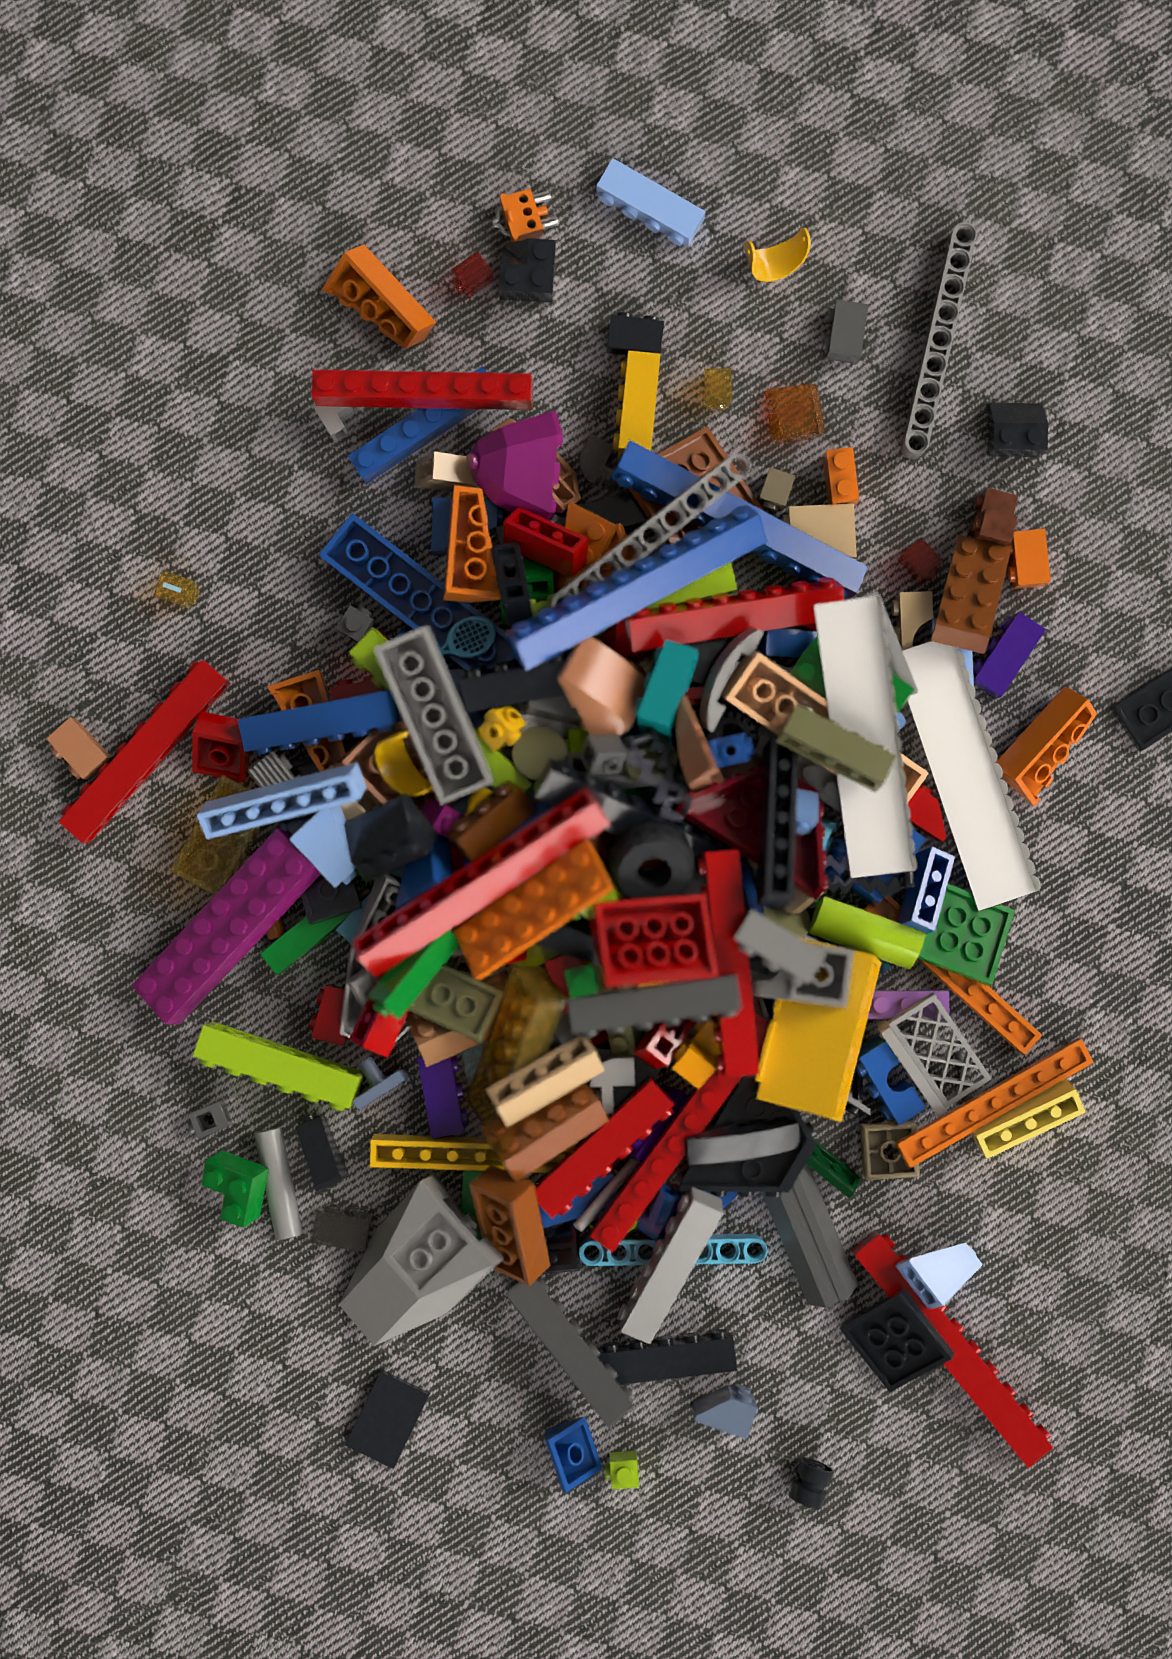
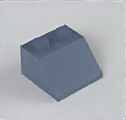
[691,1384,758,1440]

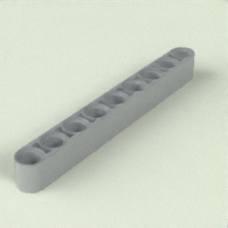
[901,222,977,460]
[549,453,751,609]

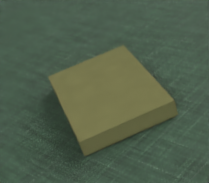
[407,965,505,1044]

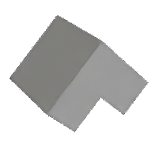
[313,406,355,443]

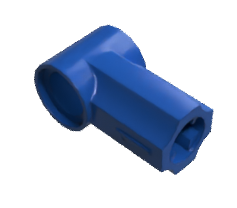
[637,1184,682,1242]

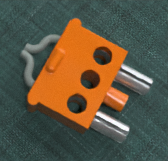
[492,189,559,243]

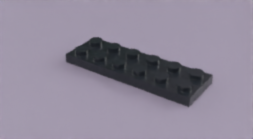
[279,756,363,925]

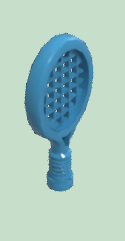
[439,616,496,659]

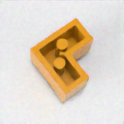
[672,1014,720,1089]

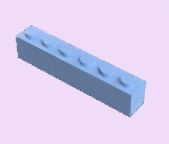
[196,763,367,839]

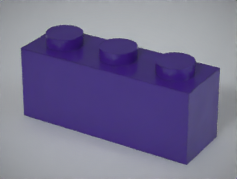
[973,612,1046,699]
[417,1055,469,1138]

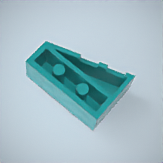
[634,639,698,742]

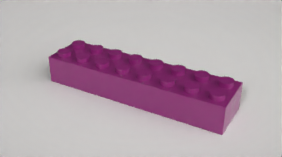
[131,829,321,1025]

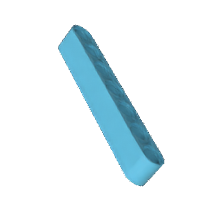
[579,1234,768,1266]

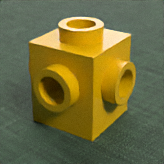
[477,705,527,753]

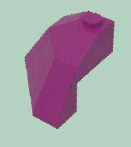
[466,411,563,520]

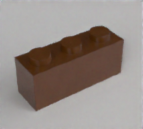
[446,780,537,862]

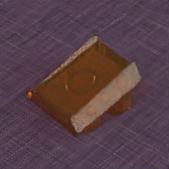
[764,384,826,443]

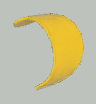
[744,227,811,282]
[375,728,434,796]

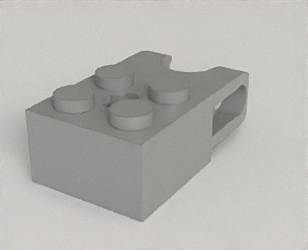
[751,944,854,1009]

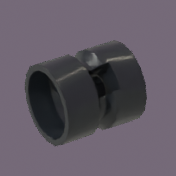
[788,1457,834,1509]

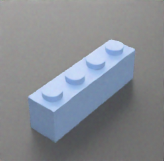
[596,158,706,247]

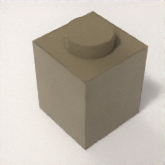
[758,467,795,513]

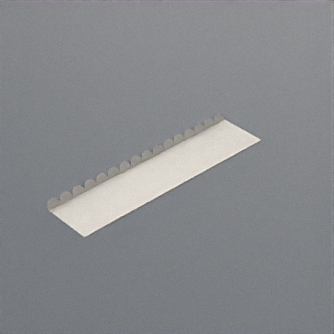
[814,596,917,878]
[902,641,1041,911]

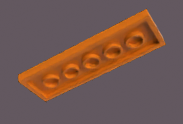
[454,840,614,980]

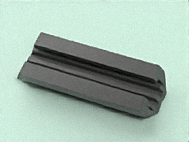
[762,1164,858,1308]

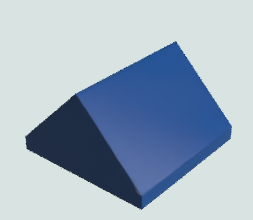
[545,1417,603,1493]

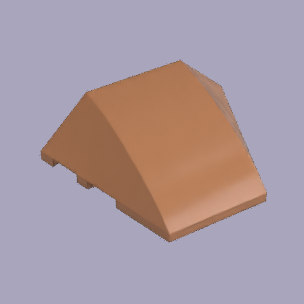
[558,637,647,736]
[676,696,725,793]

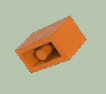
[822,447,860,507]
[1007,529,1051,589]

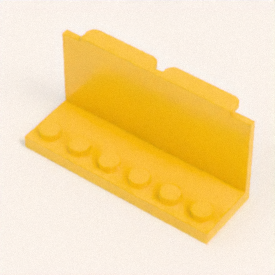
[756,937,881,1122]

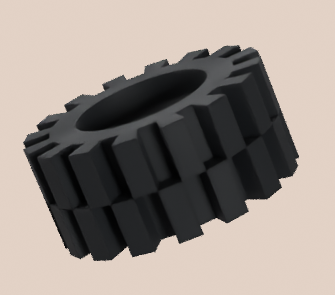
[707,710,760,755]

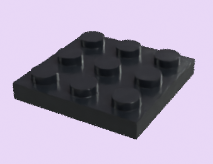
[839,1288,955,1392]

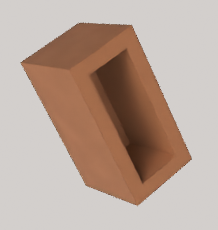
[46,717,113,780]

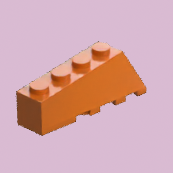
[321,245,436,349]
[443,485,501,603]
[267,670,348,772]
[996,686,1097,807]

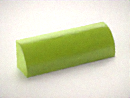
[808,896,926,970]

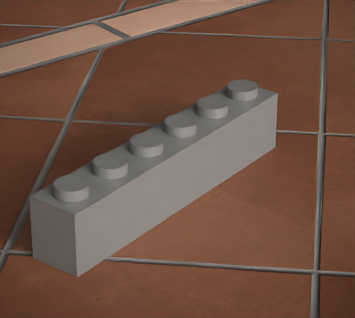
[618,1187,724,1344]

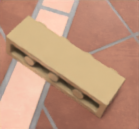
[486,1035,605,1127]

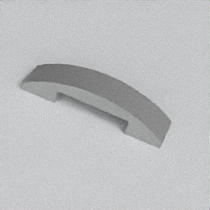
[700,628,763,732]

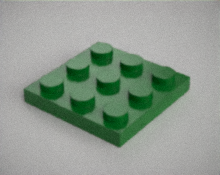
[917,884,1015,987]

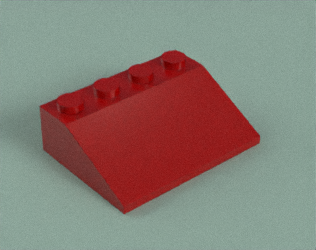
[588,894,718,988]

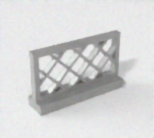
[876,992,992,1117]

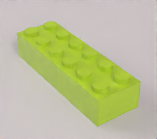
[193,1021,365,1111]

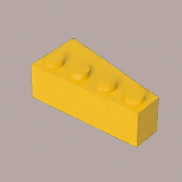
[613,351,660,461]

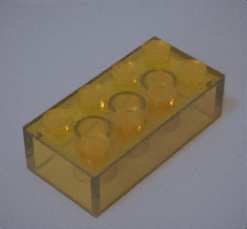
[170,775,263,895]

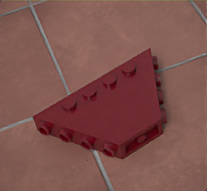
[675,764,828,901]

